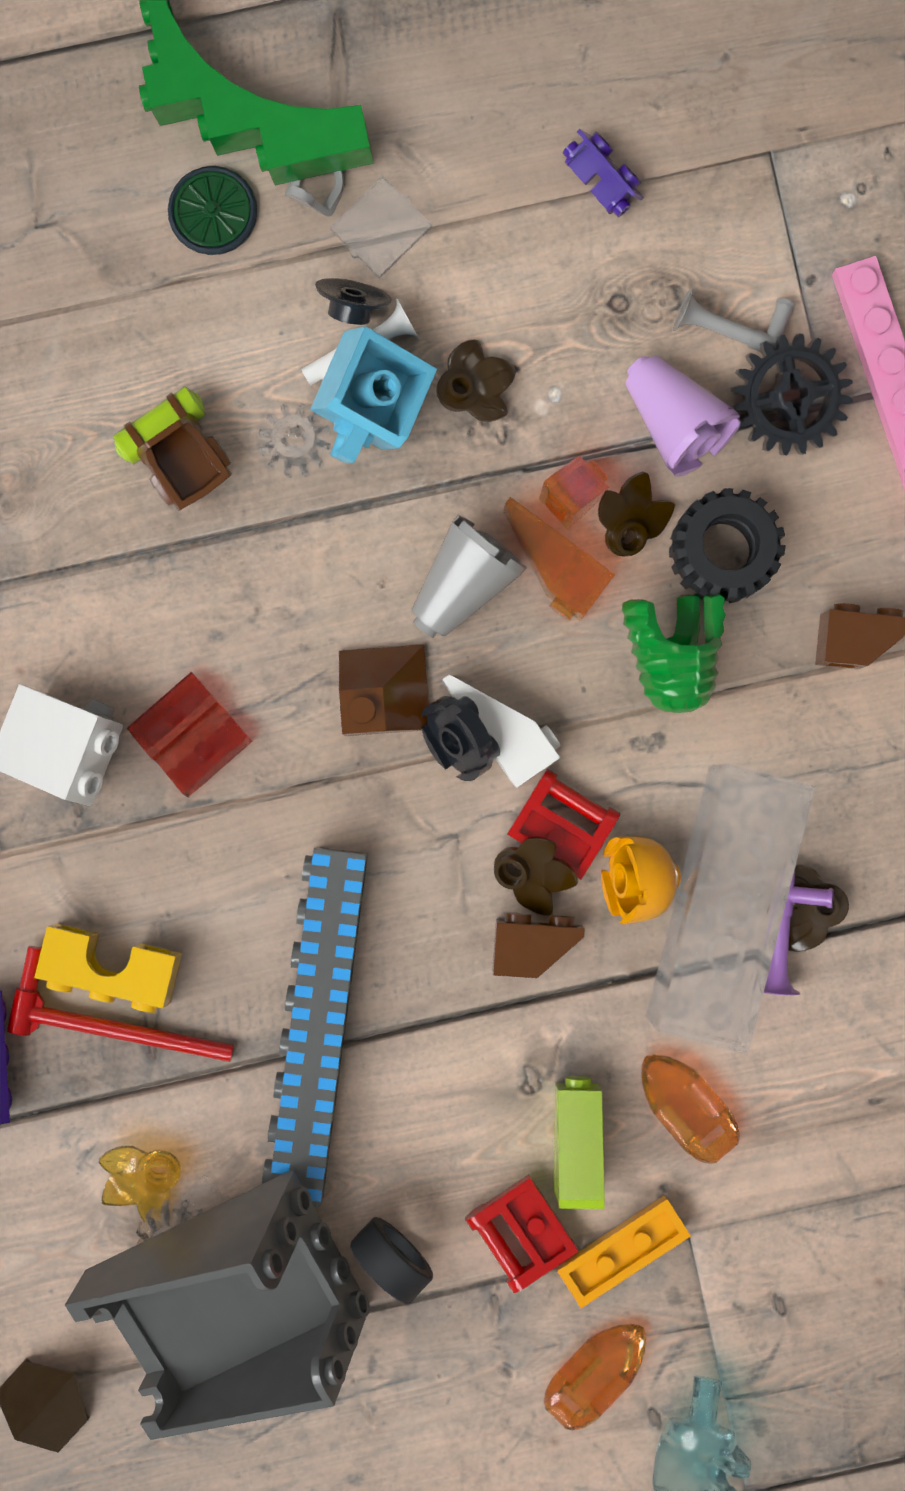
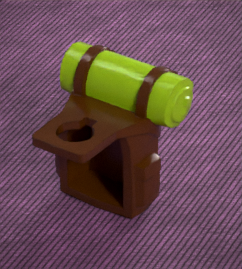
[112,386,232,511]

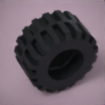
[669,488,786,604]

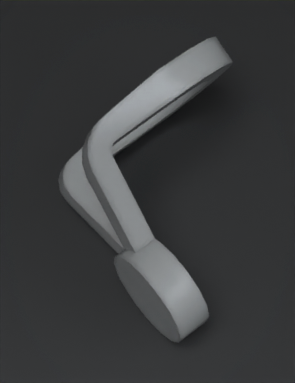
[285,171,345,217]

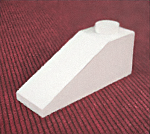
[442,674,561,788]

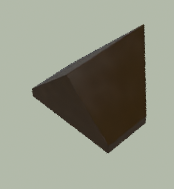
[0,1358,90,1453]

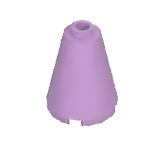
[625,356,741,477]

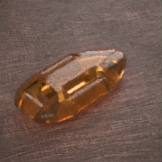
[641,1054,740,1164]
[544,1324,646,1431]

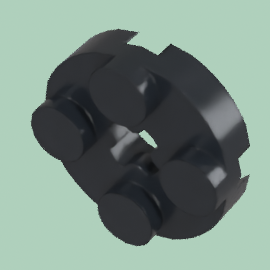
[421,696,500,781]

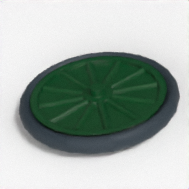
[168,166,257,255]

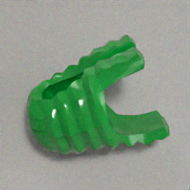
[622,594,726,713]

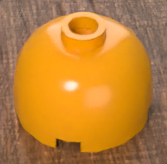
[601,835,681,925]

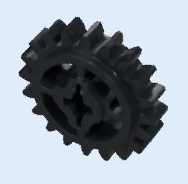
[731,333,853,455]

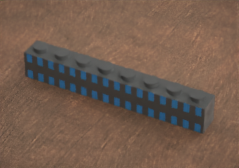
[262,847,368,1207]

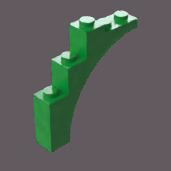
[139,0,374,186]

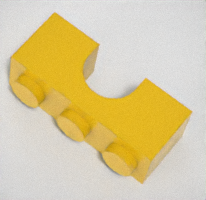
[34,923,183,1013]

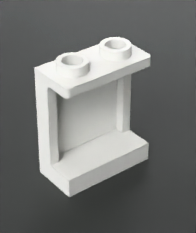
[0,684,123,806]

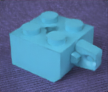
[310,326,437,464]

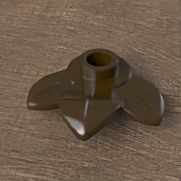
[436,339,516,422]
[598,472,675,557]
[494,837,578,916]
[760,865,849,952]

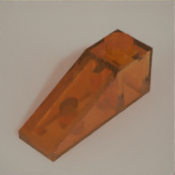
[504,497,615,621]

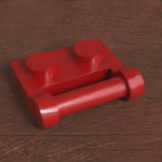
[507,768,621,880]
[465,1174,579,1293]

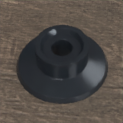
[315,278,392,325]

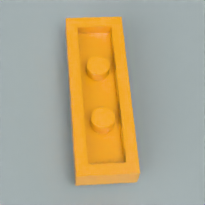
[556,1195,691,1308]

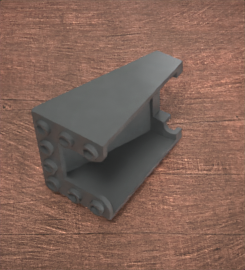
[65,1170,370,1440]

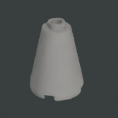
[412,514,527,638]

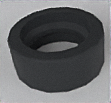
[350,1217,433,1303]

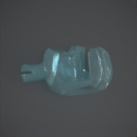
[652,1376,751,1491]

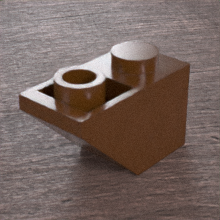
[815,603,905,669]
[492,912,585,978]

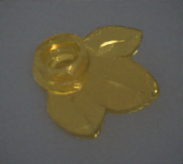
[99,1146,181,1223]

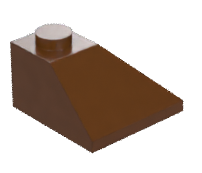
[339,644,429,736]

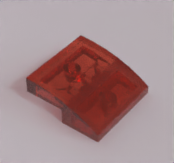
[127,672,253,797]

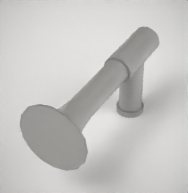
[673,288,795,352]

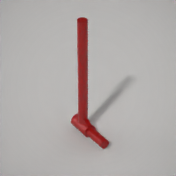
[7,946,234,1062]

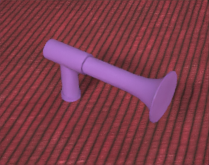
[754,871,834,995]

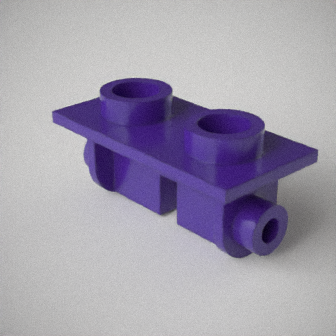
[563,129,644,217]

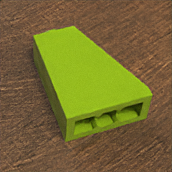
[554,1076,605,1209]

